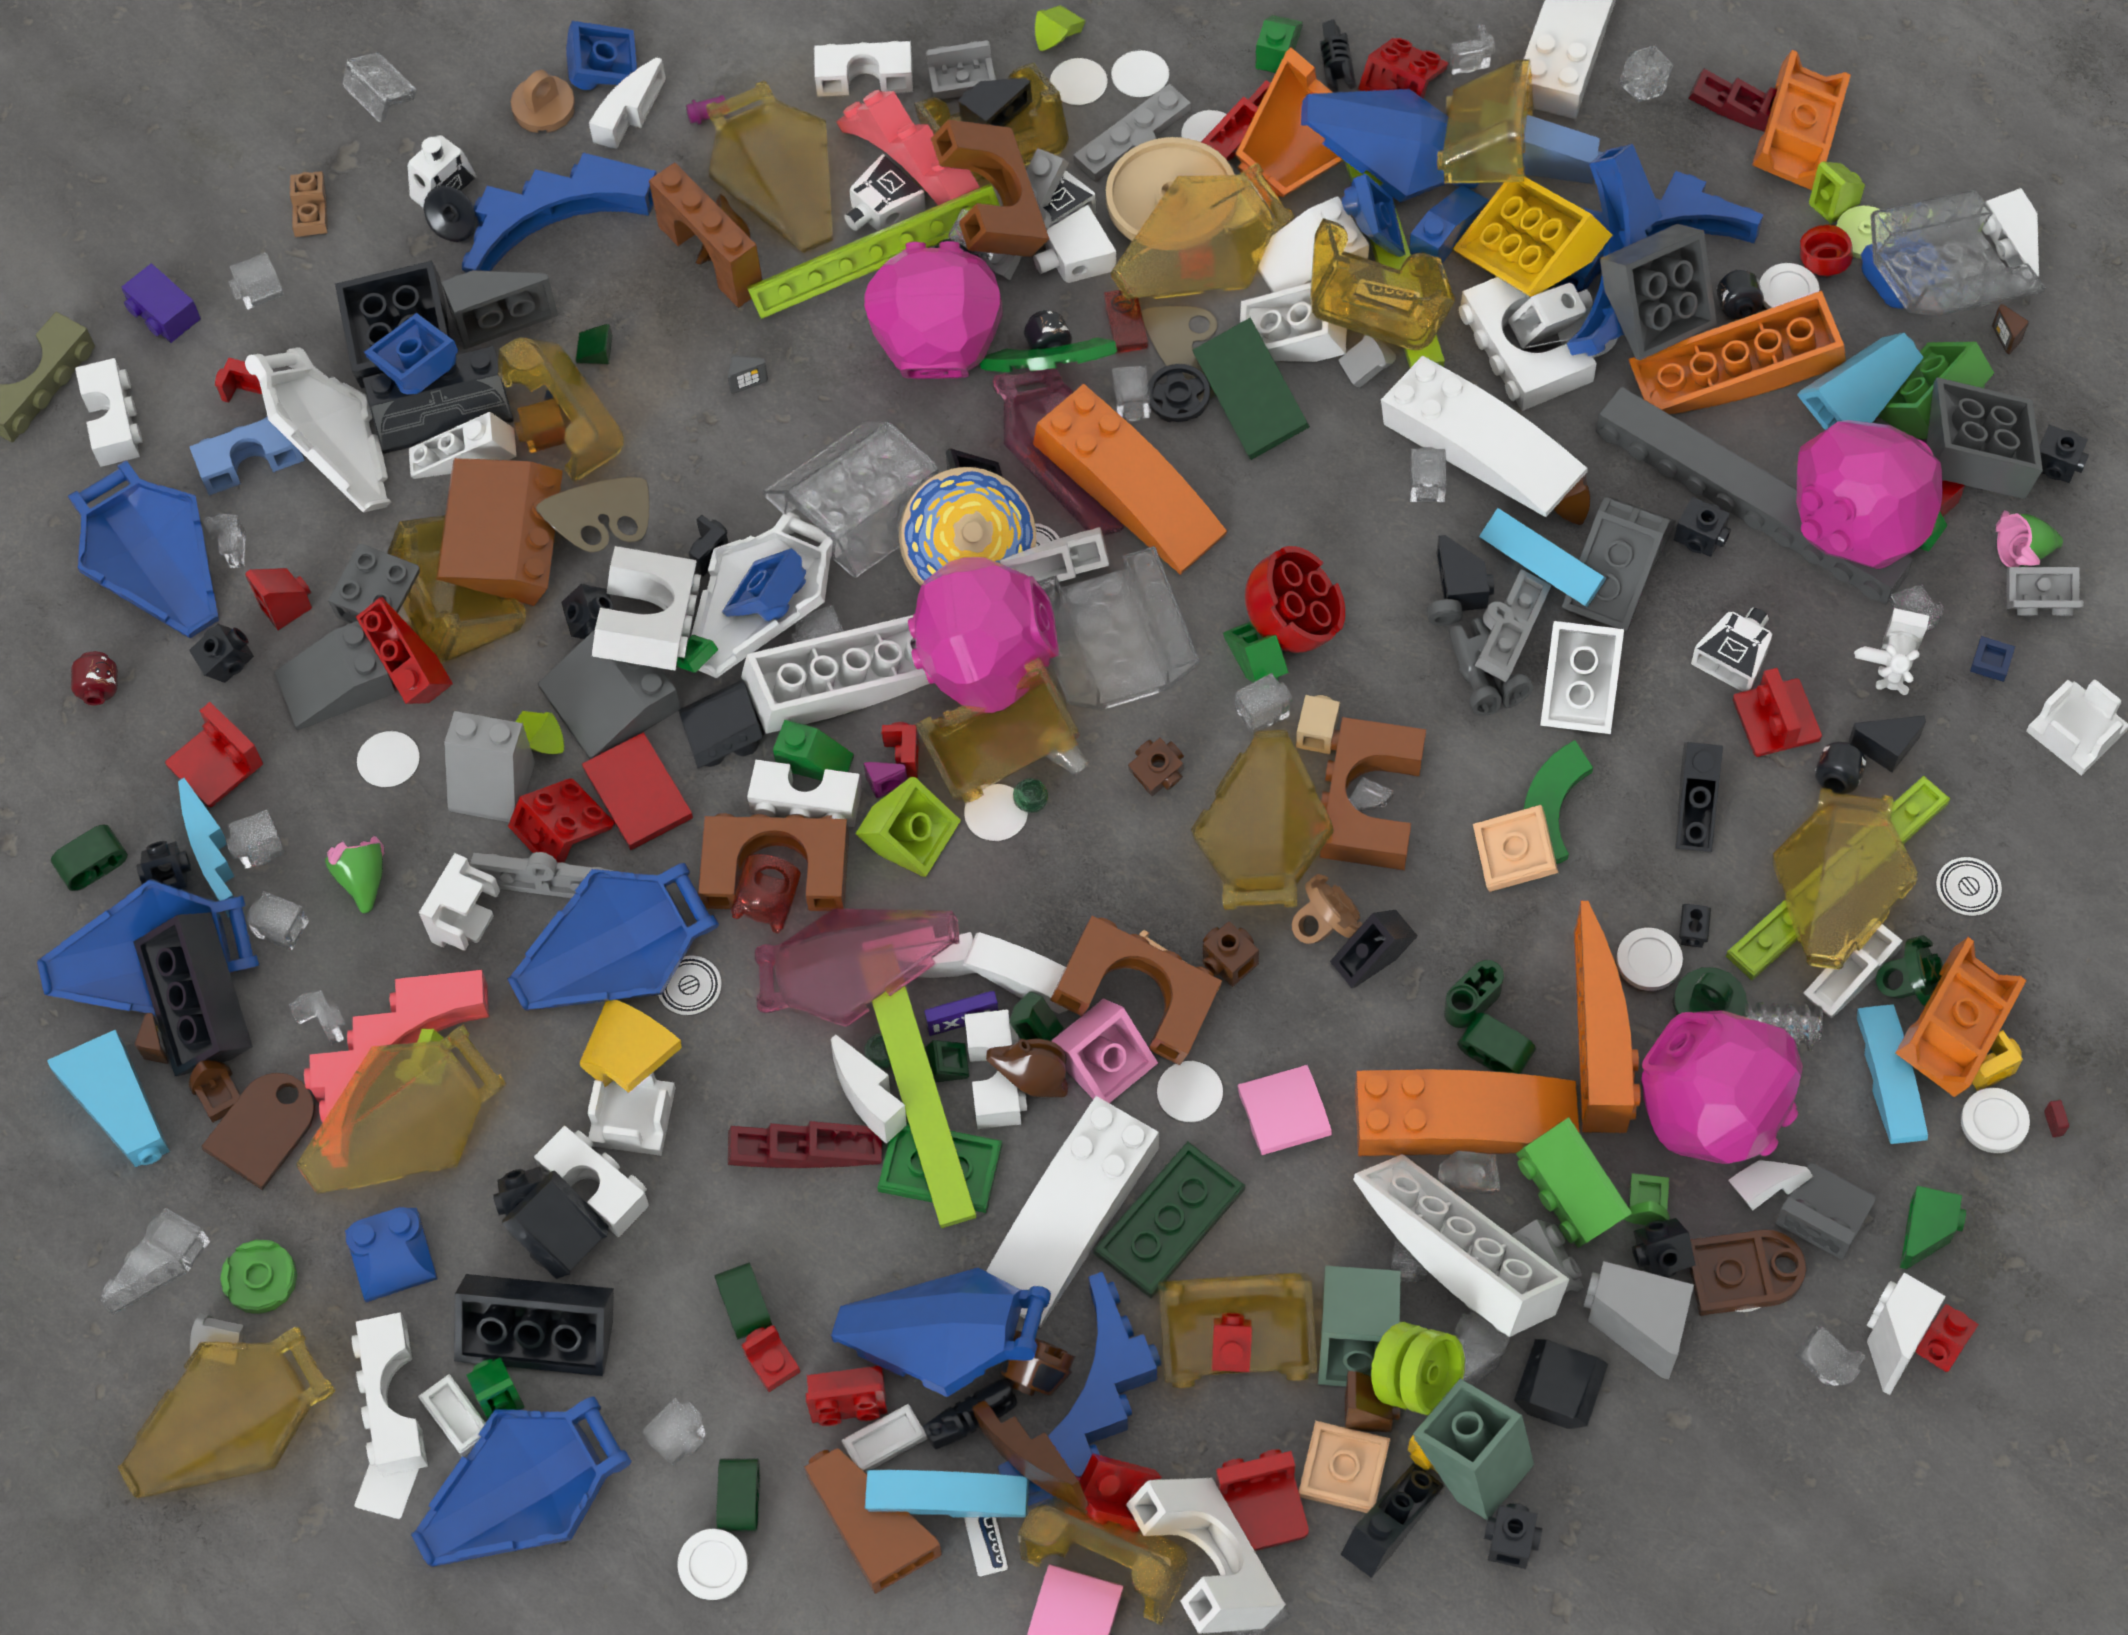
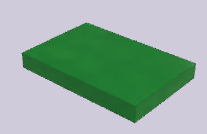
[877,1122,1003,1213]

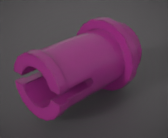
[686,95,728,125]

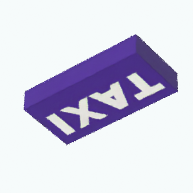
[924,991,999,1036]

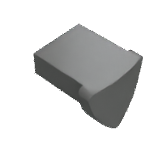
[1338,333,1396,388]
[190,1313,244,1364]

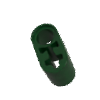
[51,824,128,891]
[1444,960,1504,1028]
[1457,1013,1536,1074]
[714,1262,772,1340]
[716,1458,760,1531]

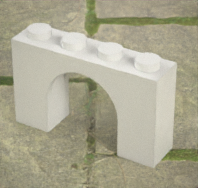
[1458,277,1597,411]
[592,546,701,671]
[1126,1478,1285,1634]

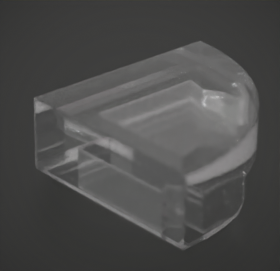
[1349,776,1394,813]

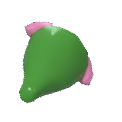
[1996,510,2063,567]
[324,836,384,913]

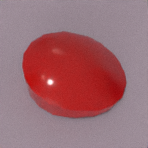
[1800,224,1853,276]

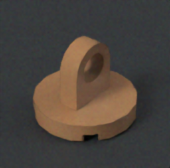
[510,70,575,133]
[1292,874,1363,944]

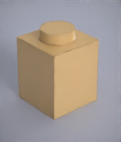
[1296,695,1340,754]

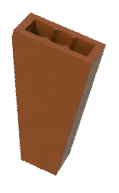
[804,1448,942,1594]

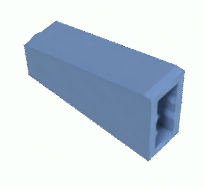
[1476,102,1604,184]

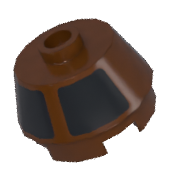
[1001,1329,1076,1396]

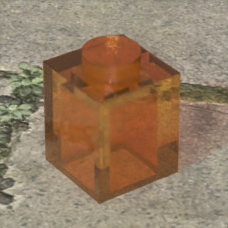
[514,398,569,453]

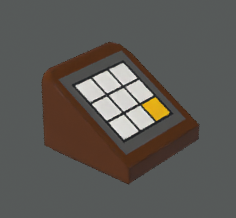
[1992,304,2029,355]
[135,1013,169,1064]

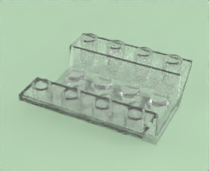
[1870,189,2046,316]
[763,421,940,578]
[1037,546,1200,710]

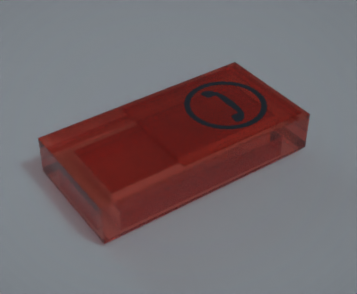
[1104,287,1148,353]

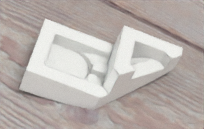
[1728,1160,1813,1210]

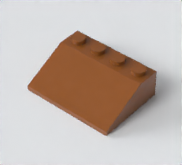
[436,458,563,606]

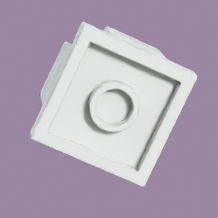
[2026,680,2128,776]
[419,853,500,951]
[588,1072,676,1156]

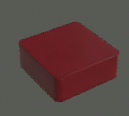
[2044,1099,2069,1138]

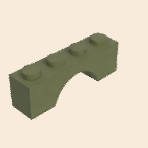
[0,312,95,443]

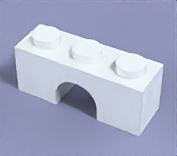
[814,41,913,97]
[75,358,143,467]
[747,760,862,827]
[965,1010,1027,1129]
[534,1125,649,1238]

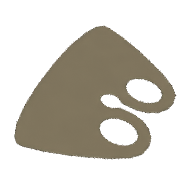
[1142,306,1217,402]
[536,477,649,552]

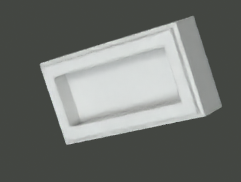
[418,1374,485,1457]
[841,1403,927,1473]

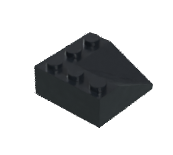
[335,261,450,389]

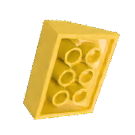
[1453,170,1613,297]

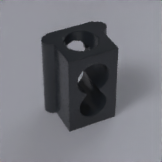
[1679,904,1711,948]

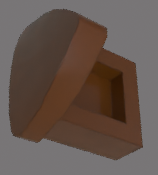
[1553,475,1590,525]
[189,1060,240,1123]

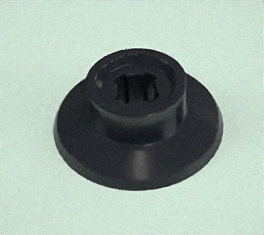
[424,185,476,242]

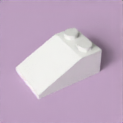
[1249,196,1369,293]
[1240,278,1348,362]
[1540,621,1624,734]

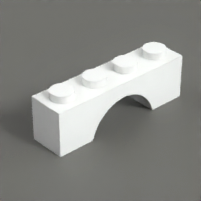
[352,1312,428,1476]

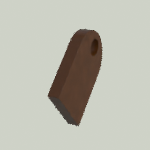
[201,1073,314,1191]
[1689,1230,1806,1316]

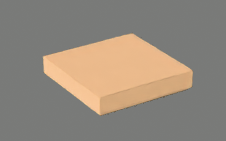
[1473,805,1558,892]
[1299,1421,1390,1513]

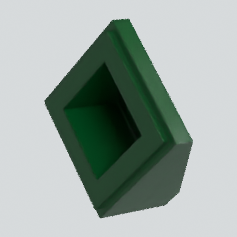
[575,324,613,364]
[924,1040,970,1083]

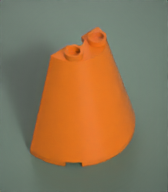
[1236,47,1344,201]

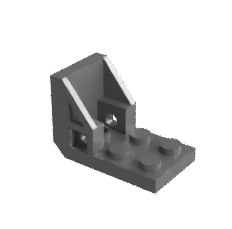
[1561,497,1676,632]

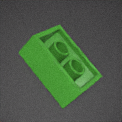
[1878,342,1994,439]
[1516,1118,1632,1248]

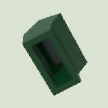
[1009,991,1063,1041]

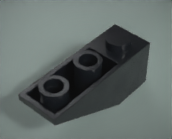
[1676,742,1723,852]
[1340,1463,1445,1578]

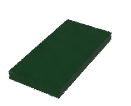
[1192,317,1310,460]
[1093,1141,1245,1298]

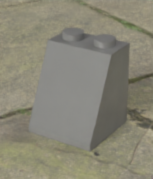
[444,711,535,822]
[1583,1261,1694,1379]

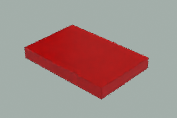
[581,732,693,850]

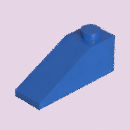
[1409,185,1490,271]

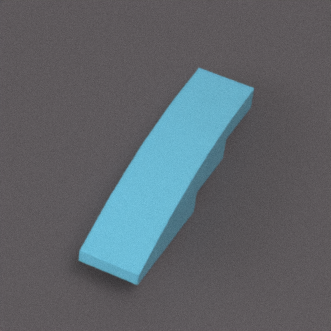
[1479,508,1606,607]
[178,778,234,918]
[1857,1004,1928,1144]
[865,1470,1029,1517]

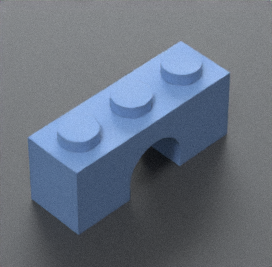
[189,416,305,495]

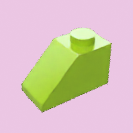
[1809,161,1865,224]

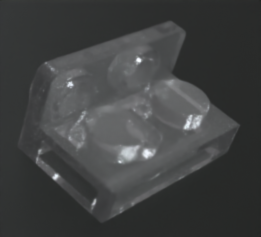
[342,52,417,122]

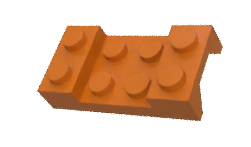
[1752,50,1851,190]
[1895,937,2027,1097]

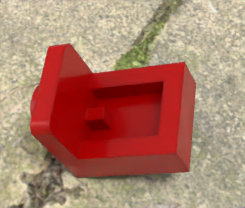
[215,357,262,403]
[1916,1304,1979,1372]
[1212,1313,1252,1372]

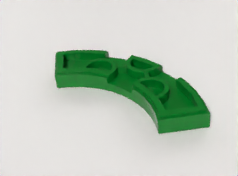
[980,337,1117,372]
[1524,740,1593,864]

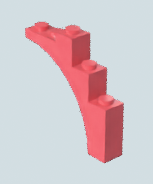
[836,90,980,240]
[304,970,489,1168]

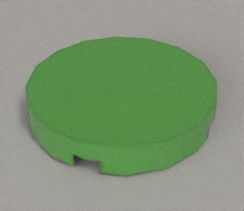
[220,1239,297,1314]

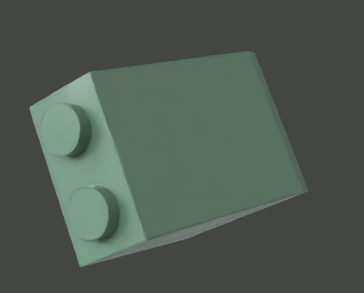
[1318,1266,1401,1386]
[1413,1378,1534,1521]

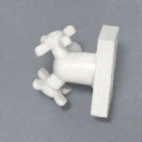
[1854,608,1929,695]

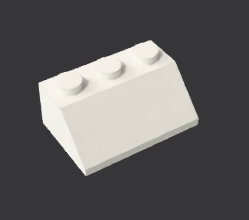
[1866,1273,1946,1395]

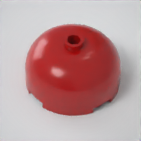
[1245,546,1345,653]

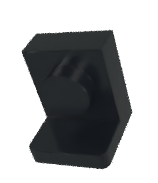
[689,515,729,577]

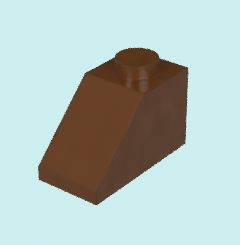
[1345,1371,1400,1432]

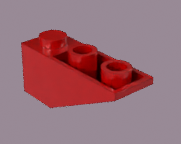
[356,597,453,704]

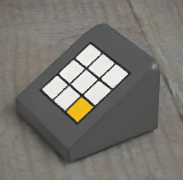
[728,355,768,393]

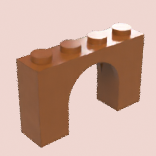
[931,119,1049,257]
[649,162,762,308]
[1314,717,1426,871]
[698,813,849,912]
[1050,916,1222,1065]

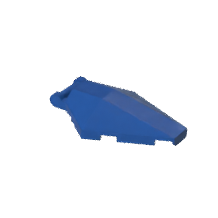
[1301,89,1480,202]
[68,461,219,638]
[507,863,719,1011]
[37,879,259,1016]
[831,1268,1051,1397]
[411,1397,632,1567]

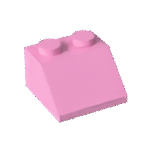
[1051,998,1158,1103]

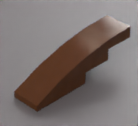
[972,1400,1088,1509]

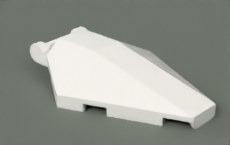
[245,347,391,512]
[691,511,845,678]

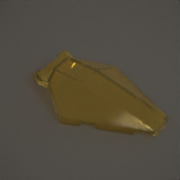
[706,80,833,253]
[1110,163,1295,300]
[1191,730,1334,910]
[1773,788,1918,969]
[297,1025,507,1194]
[118,1327,335,1498]

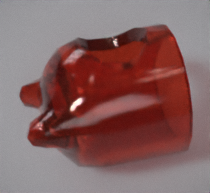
[731,854,801,934]

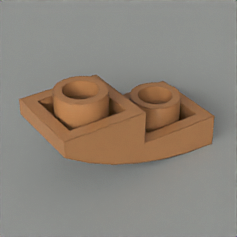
[290,171,327,237]

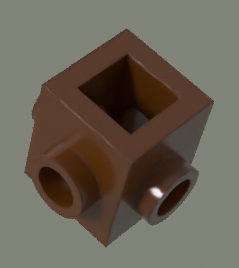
[1128,738,1184,796]
[1202,921,1259,987]

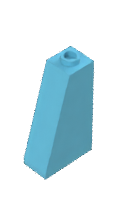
[1797,333,1924,430]
[47,1030,170,1167]

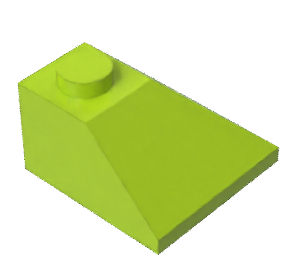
[855,777,961,877]

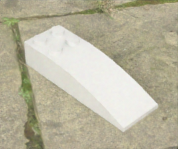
[1514,0,1616,119]
[1381,356,1587,517]
[741,615,930,734]
[986,1096,1159,1328]
[1353,1154,1569,1337]

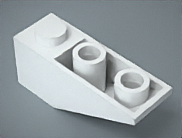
[1980,188,2039,296]
[409,412,517,479]

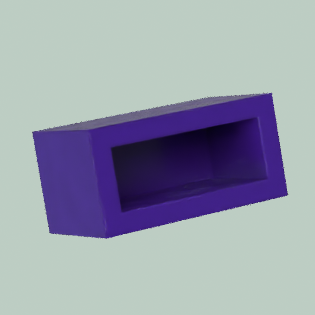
[121,263,201,343]

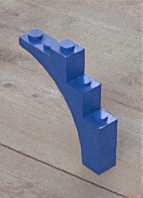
[1566,144,1662,356]
[462,153,657,273]
[1552,171,1763,291]
[998,1272,1162,1506]

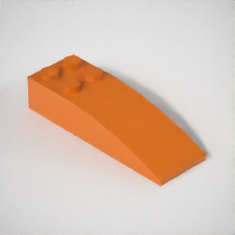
[1628,291,1846,414]
[1033,384,1227,575]
[1574,901,1640,1133]
[1355,1069,1579,1156]

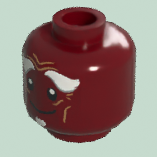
[71,651,118,705]

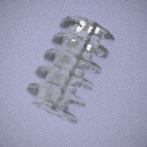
[1744,1001,1823,1051]

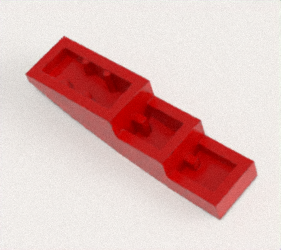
[1201,80,1271,161]

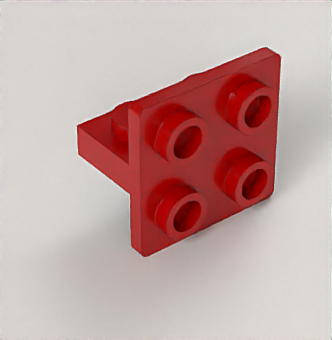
[1733,668,1822,757]
[1075,1454,1162,1532]

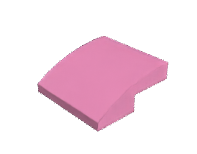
[1238,1065,1332,1155]
[1027,1564,1124,1635]

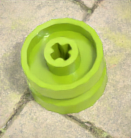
[1371,1322,1465,1416]

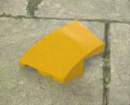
[580,1000,682,1093]

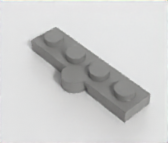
[1073,84,1191,182]
[982,148,1069,281]
[1475,569,1552,682]
[470,852,613,898]

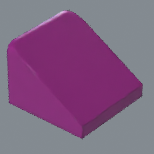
[863,762,907,798]

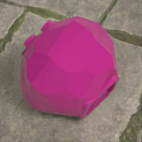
[865,242,1003,379]
[1796,420,1942,569]
[908,557,1059,713]
[1642,1011,1803,1164]

